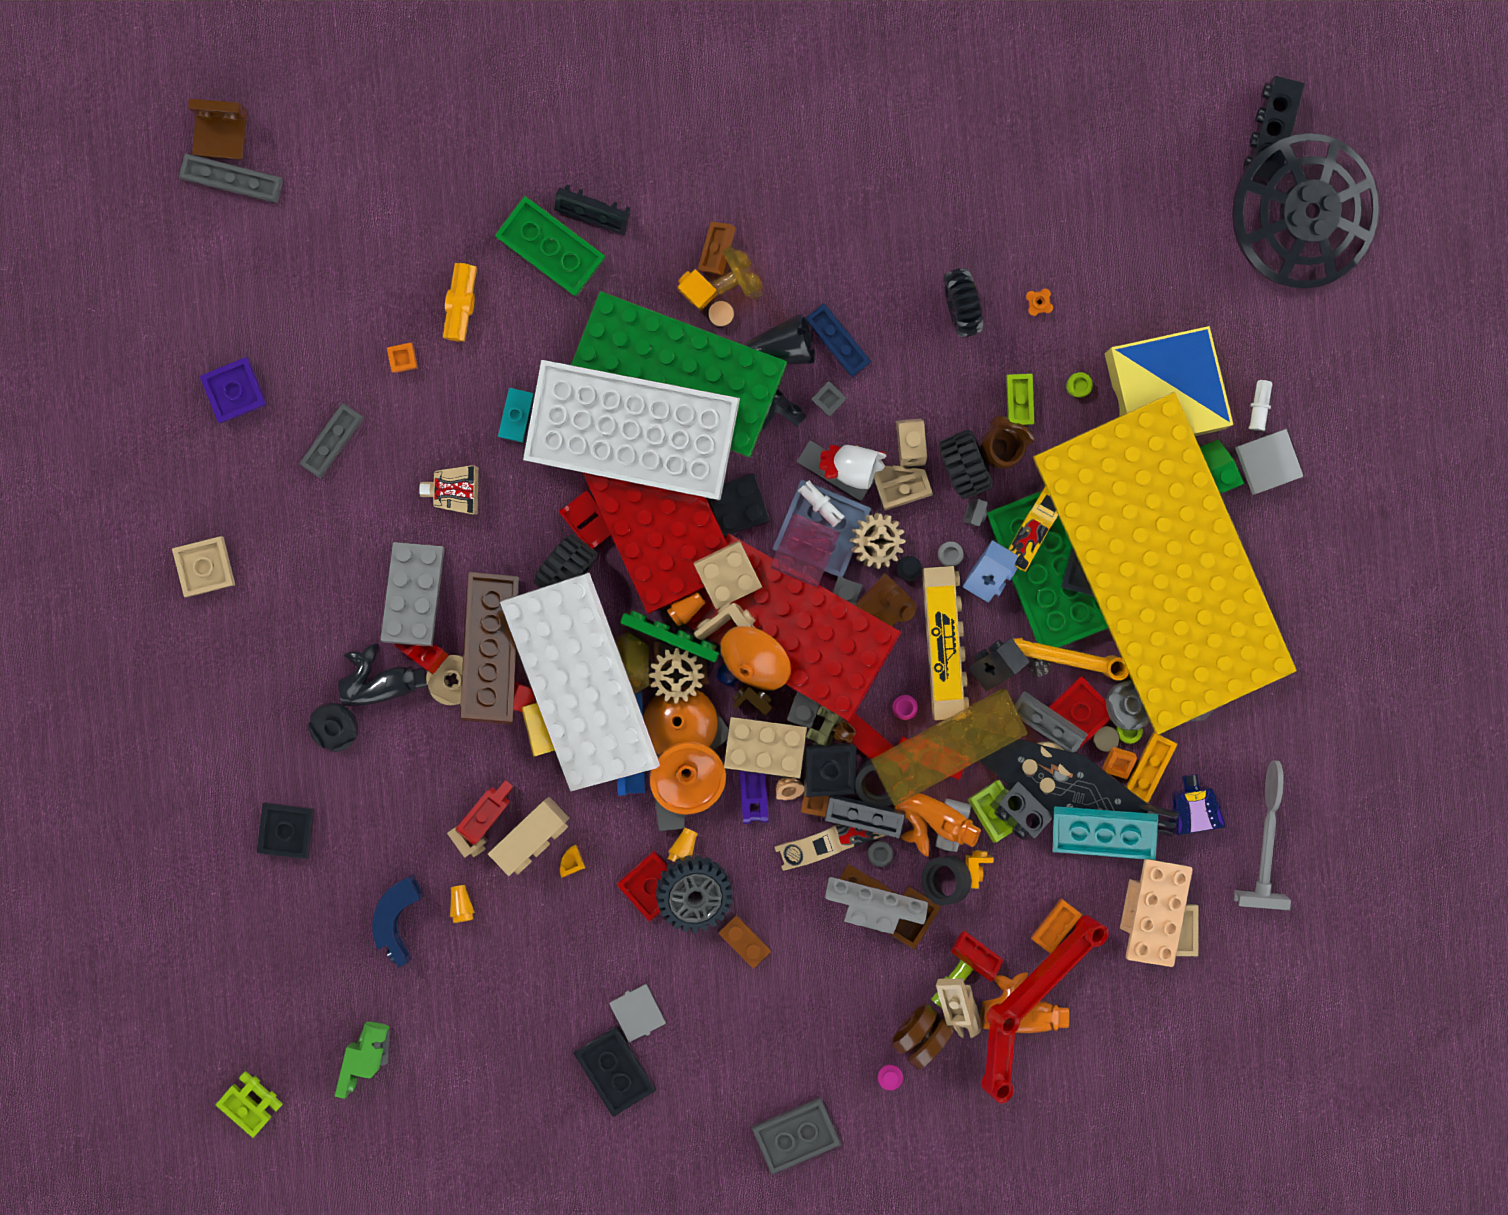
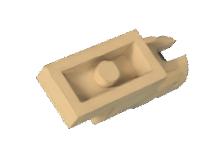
[936,978,982,1038]

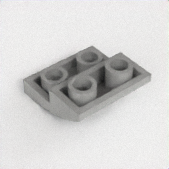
[1235,429,1303,495]

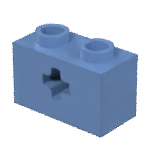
[963,540,1018,603]

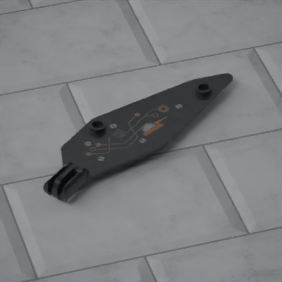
[957,725,1179,836]

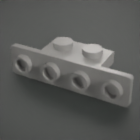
[825,877,928,934]

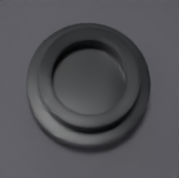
[897,556,922,581]

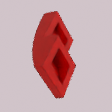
[393,643,449,675]

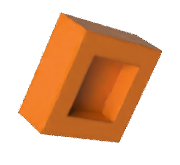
[387,343,418,373]
[1102,747,1137,779]

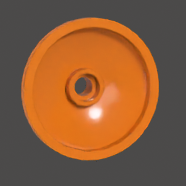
[721,626,791,690]
[643,686,718,755]
[650,742,726,814]

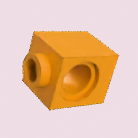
[678,269,717,312]

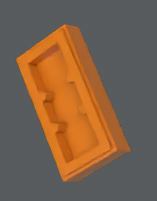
[1030,898,1082,954]

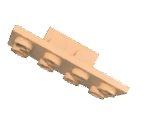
[1120,859,1193,967]

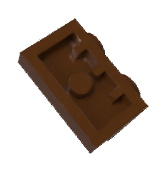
[188,98,248,160]

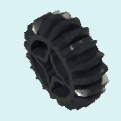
[943,268,983,337]

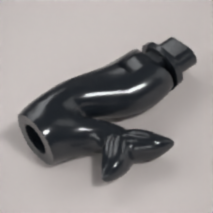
[338,643,427,706]

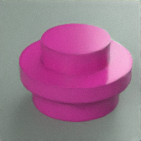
[892,695,918,720]
[878,1064,903,1090]

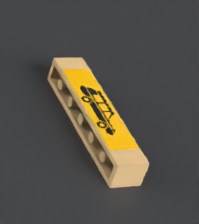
[922,566,969,720]

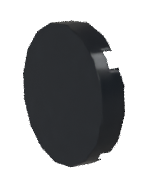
[308,702,358,752]

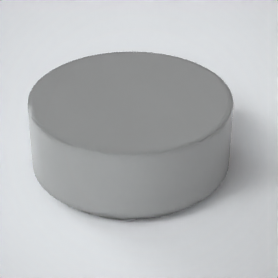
[938,542,963,567]

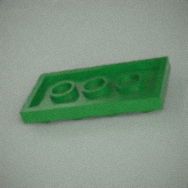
[495,196,606,297]
[620,611,720,662]

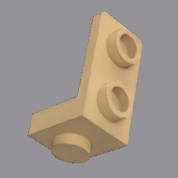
[694,603,756,640]

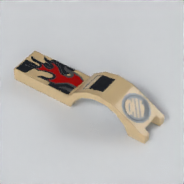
[775,824,886,871]

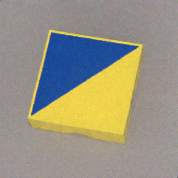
[1104,326,1233,436]

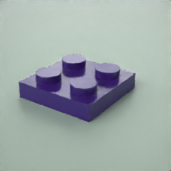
[200,357,267,424]

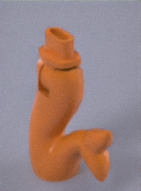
[895,788,981,857]
[980,972,1069,1033]

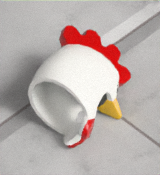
[819,445,887,489]

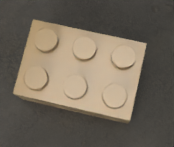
[724,717,807,778]
[488,796,570,876]

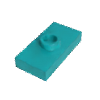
[498,388,535,443]

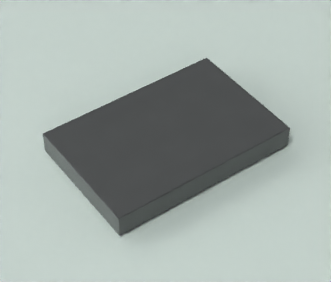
[752,1097,841,1175]

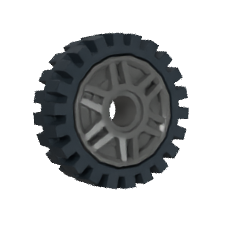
[656,855,732,933]

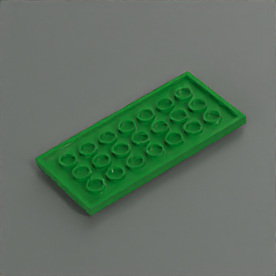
[571,291,787,458]

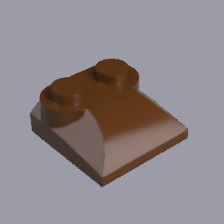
[855,573,917,626]

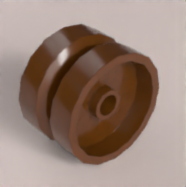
[890,1003,954,1070]

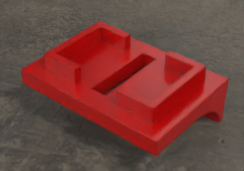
[559,490,611,549]

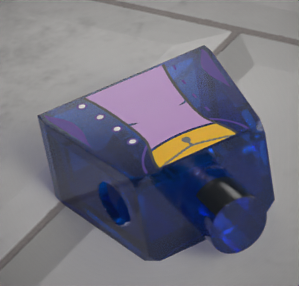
[1172,774,1226,835]

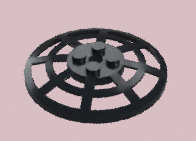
[1232,133,1379,288]

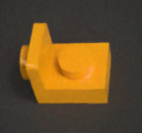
[966,850,994,888]

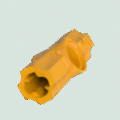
[443,263,477,342]

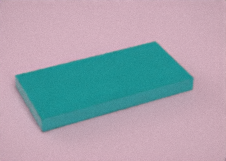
[1053,806,1158,860]

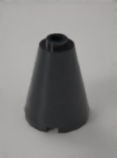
[746,313,816,365]

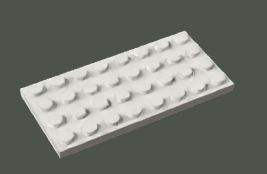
[523,360,740,500]
[500,573,660,791]

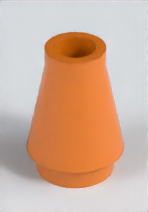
[667,591,706,626]

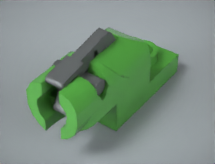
[335,1021,390,1099]

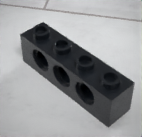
[1243,76,1305,185]

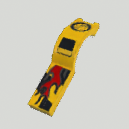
[1008,486,1058,572]

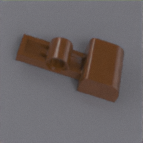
[838,863,941,950]

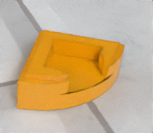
[560,844,585,878]

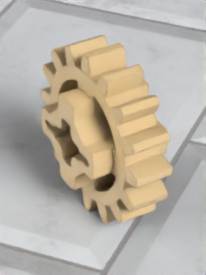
[850,513,905,569]
[649,648,705,703]

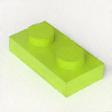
[1006,374,1034,426]

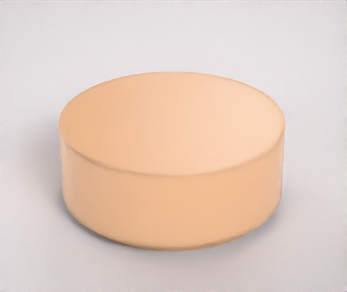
[709,301,734,327]

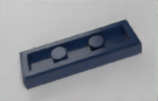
[806,303,872,378]

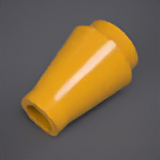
[668,827,698,862]
[450,885,475,923]

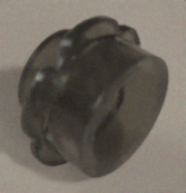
[1027,658,1051,677]

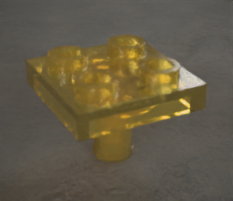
[713,246,764,300]

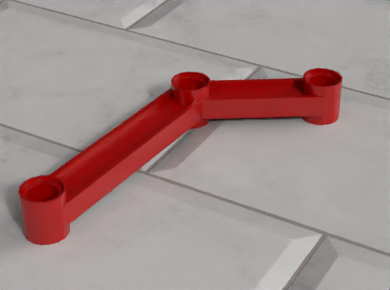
[981,915,1109,1103]

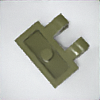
[806,705,843,746]

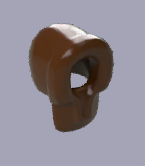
[981,415,1035,469]

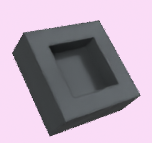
[811,381,847,417]
[962,499,988,526]

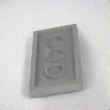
[381,542,444,647]

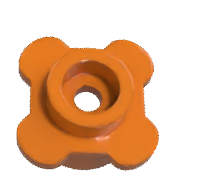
[1026,289,1053,316]

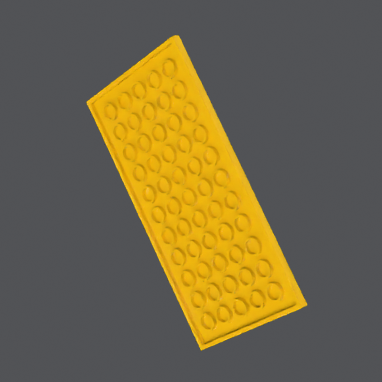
[1033,392,1297,735]

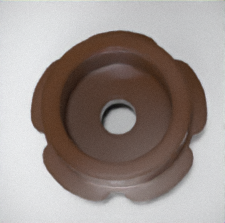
[833,720,856,743]

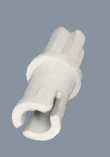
[1249,380,1272,431]

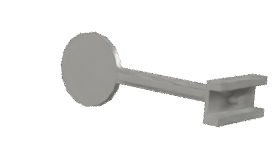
[1233,760,1291,910]

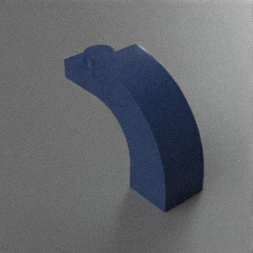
[372,874,424,968]

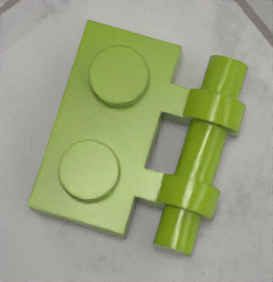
[215,1071,283,1138]

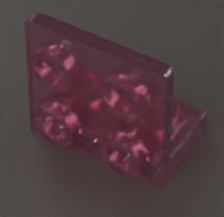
[771,513,840,587]

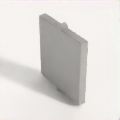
[609,984,666,1042]

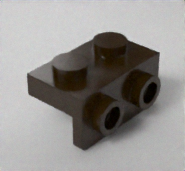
[732,686,772,715]

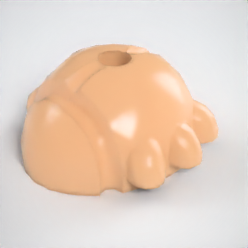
[776,776,804,801]

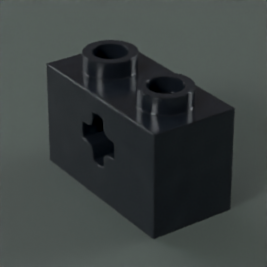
[968,638,1029,691]

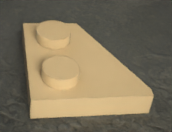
[874,465,933,511]

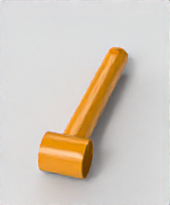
[1013,637,1129,680]

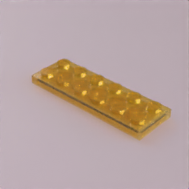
[871,688,1028,806]

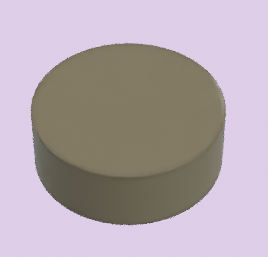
[1092,726,1119,752]

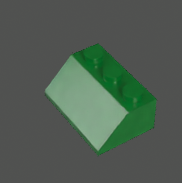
[1200,439,1244,494]

